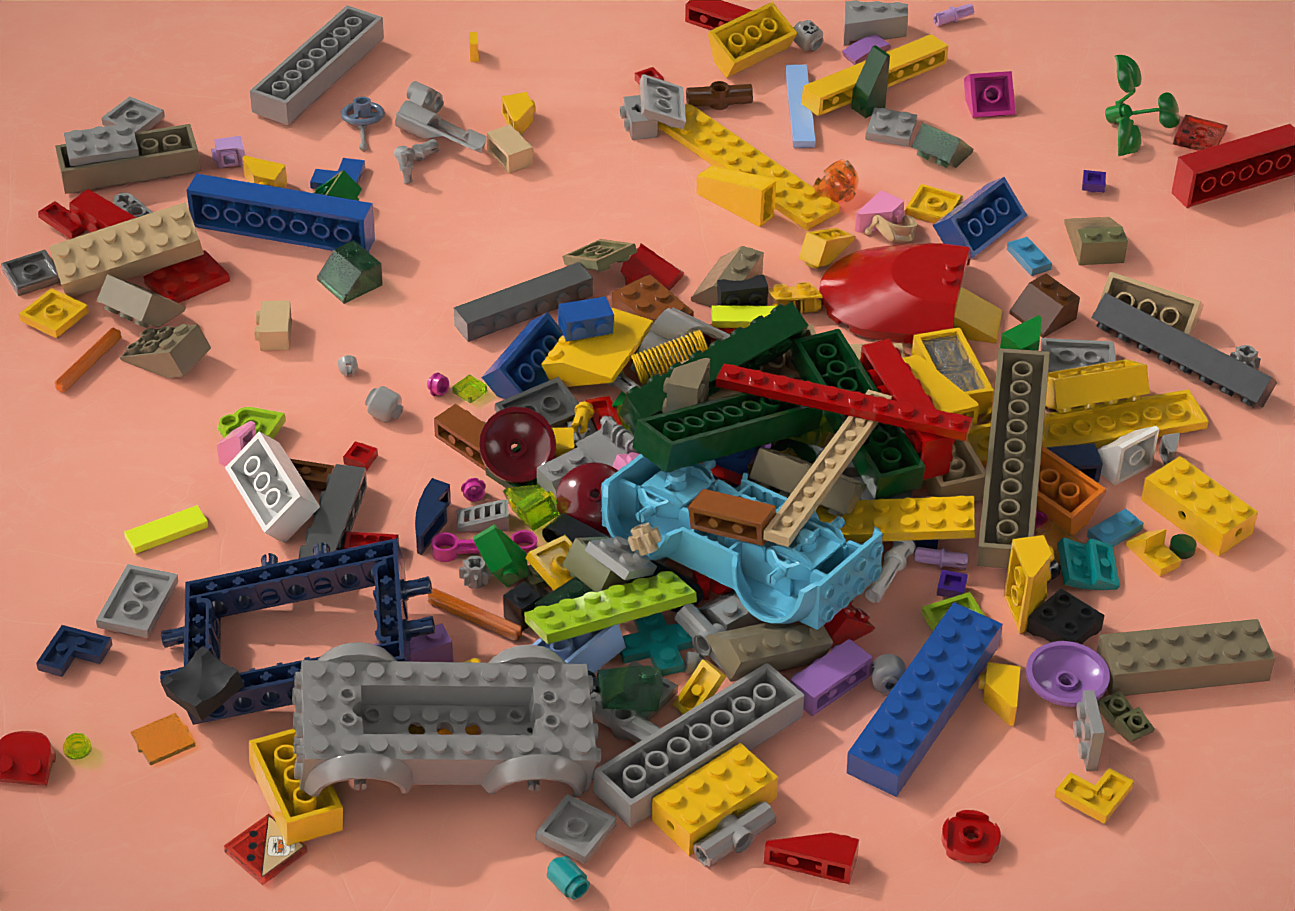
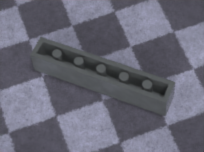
[453,262,593,342]
[299,464,367,558]

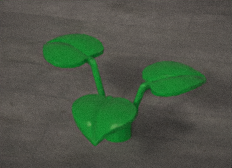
[1105,55,1180,156]

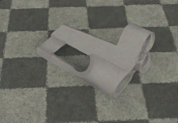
[395,81,487,153]
[630,307,730,379]

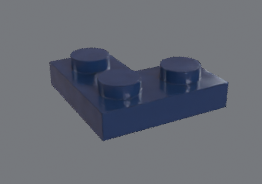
[36,625,113,677]

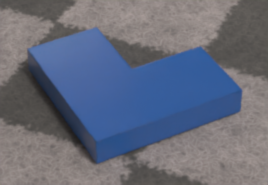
[310,158,365,189]

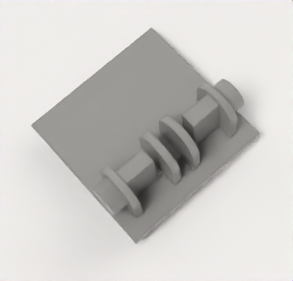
[574,416,641,466]

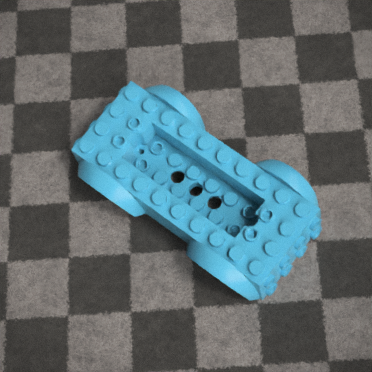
[601,454,884,630]

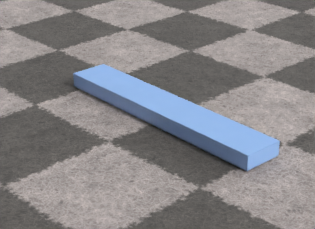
[785,65,816,148]

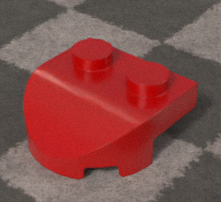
[0,731,56,786]

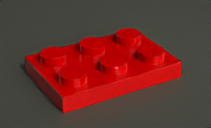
[143,250,230,303]

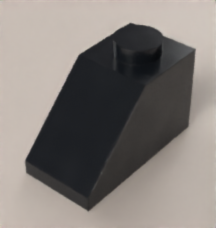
[503,582,561,631]

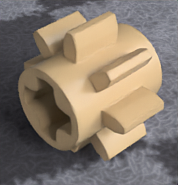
[628,523,662,556]

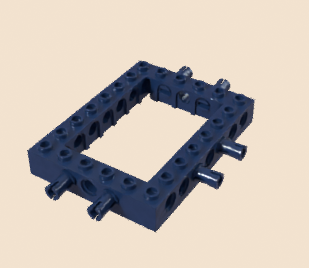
[160,538,436,725]

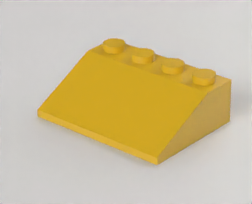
[541,307,654,387]

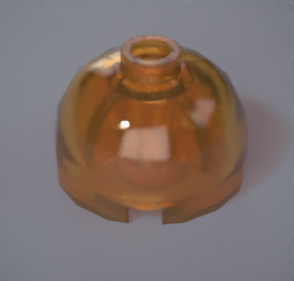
[813,159,859,203]

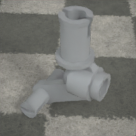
[394,139,439,184]

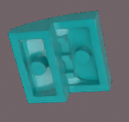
[1057,538,1120,590]

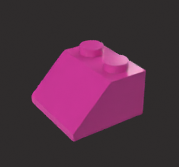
[963,71,1016,118]

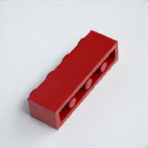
[685,0,753,30]
[69,189,137,232]

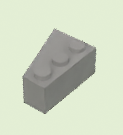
[843,0,908,46]

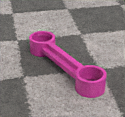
[432,530,537,562]

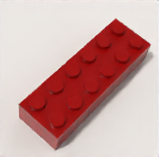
[1171,124,1295,208]
[860,339,955,480]

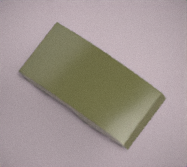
[1097,690,1155,742]

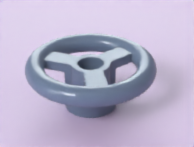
[341,97,385,126]

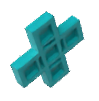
[619,612,694,676]

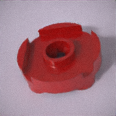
[941,810,1001,864]

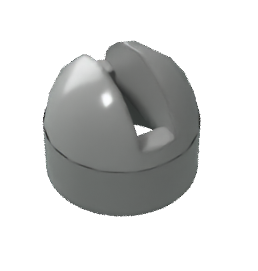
[337,355,358,376]
[685,651,705,674]

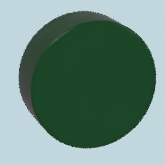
[1169,534,1197,559]

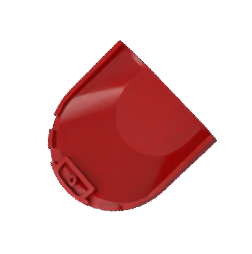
[819,243,971,344]

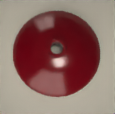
[479,407,556,483]
[556,463,619,536]

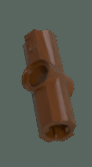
[686,81,753,110]

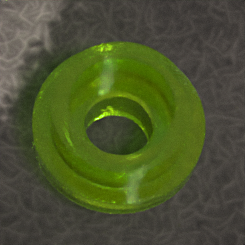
[63,733,92,760]

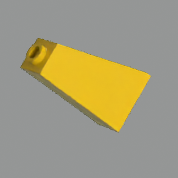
[696,166,776,227]
[903,354,979,425]

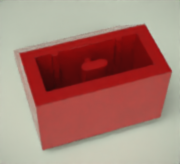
[824,600,875,646]

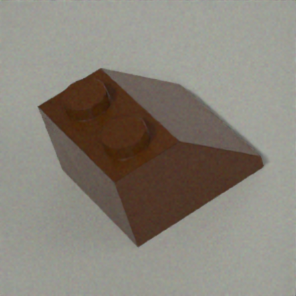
[1009,273,1080,338]

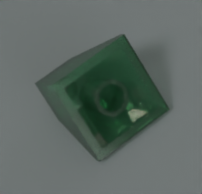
[597,666,663,712]

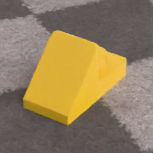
[1126,529,1181,577]
[672,659,727,714]

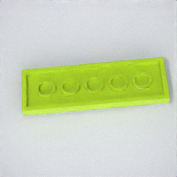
[524,571,697,644]

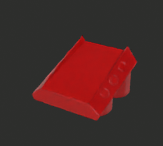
[620,243,684,291]

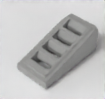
[457,500,509,532]

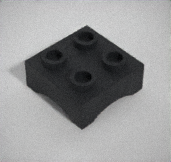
[717,275,769,306]
[1026,588,1105,644]
[160,646,244,722]

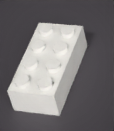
[225,432,320,543]

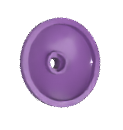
[1026,641,1110,707]

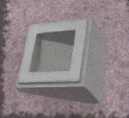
[1159,433,1180,465]

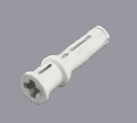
[865,540,916,603]

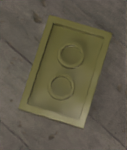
[562,239,637,272]

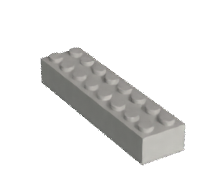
[250,5,384,125]
[594,663,804,828]

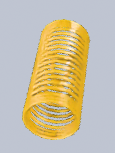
[631,330,708,384]

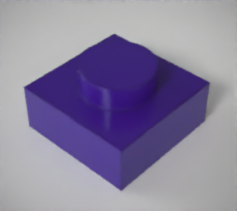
[1082,170,1106,193]
[937,570,968,598]

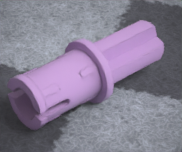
[933,4,975,26]
[914,547,968,570]

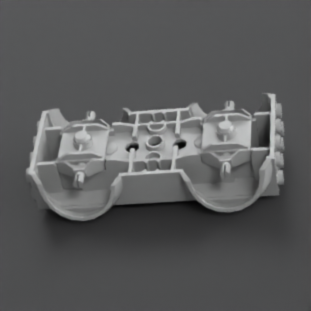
[292,642,601,797]

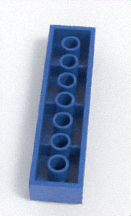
[186,173,375,257]
[846,602,1003,797]

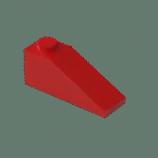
[764,832,859,884]

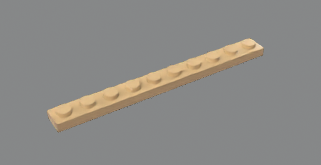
[763,389,892,547]

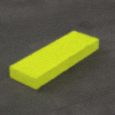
[711,306,776,328]
[124,505,208,554]

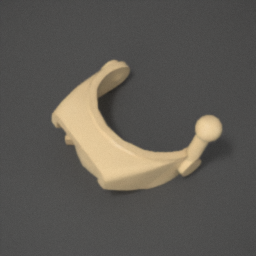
[865,215,917,244]

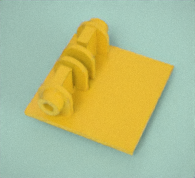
[768,282,822,313]

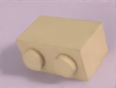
[487,124,534,173]
[254,300,292,351]

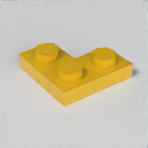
[1054,768,1134,824]

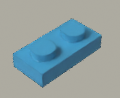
[1007,237,1052,276]
[1087,508,1144,547]

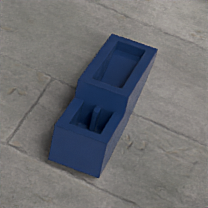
[415,478,451,555]

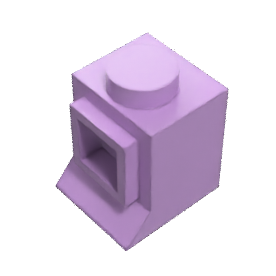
[211,136,245,168]

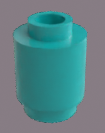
[546,856,590,900]

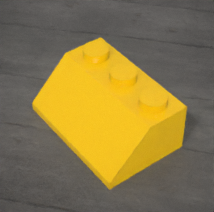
[1004,535,1054,634]

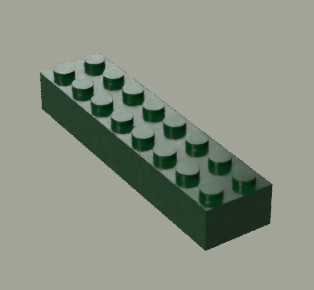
[619,302,809,436]
[791,329,926,500]
[632,392,823,472]

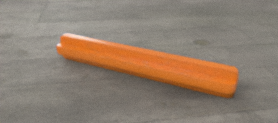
[54,327,122,392]
[427,588,523,641]

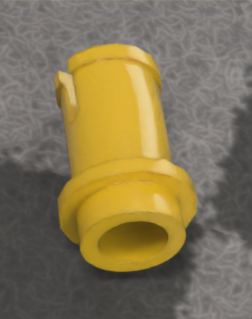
[571,402,594,434]

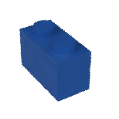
[558,296,614,341]

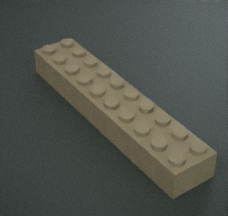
[978,348,1050,569]

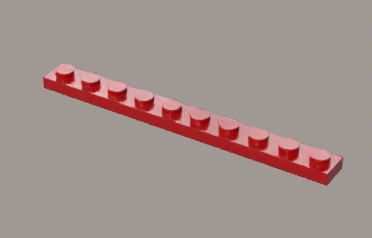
[716,364,973,441]

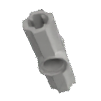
[674,604,726,671]
[590,692,661,743]
[693,801,776,866]

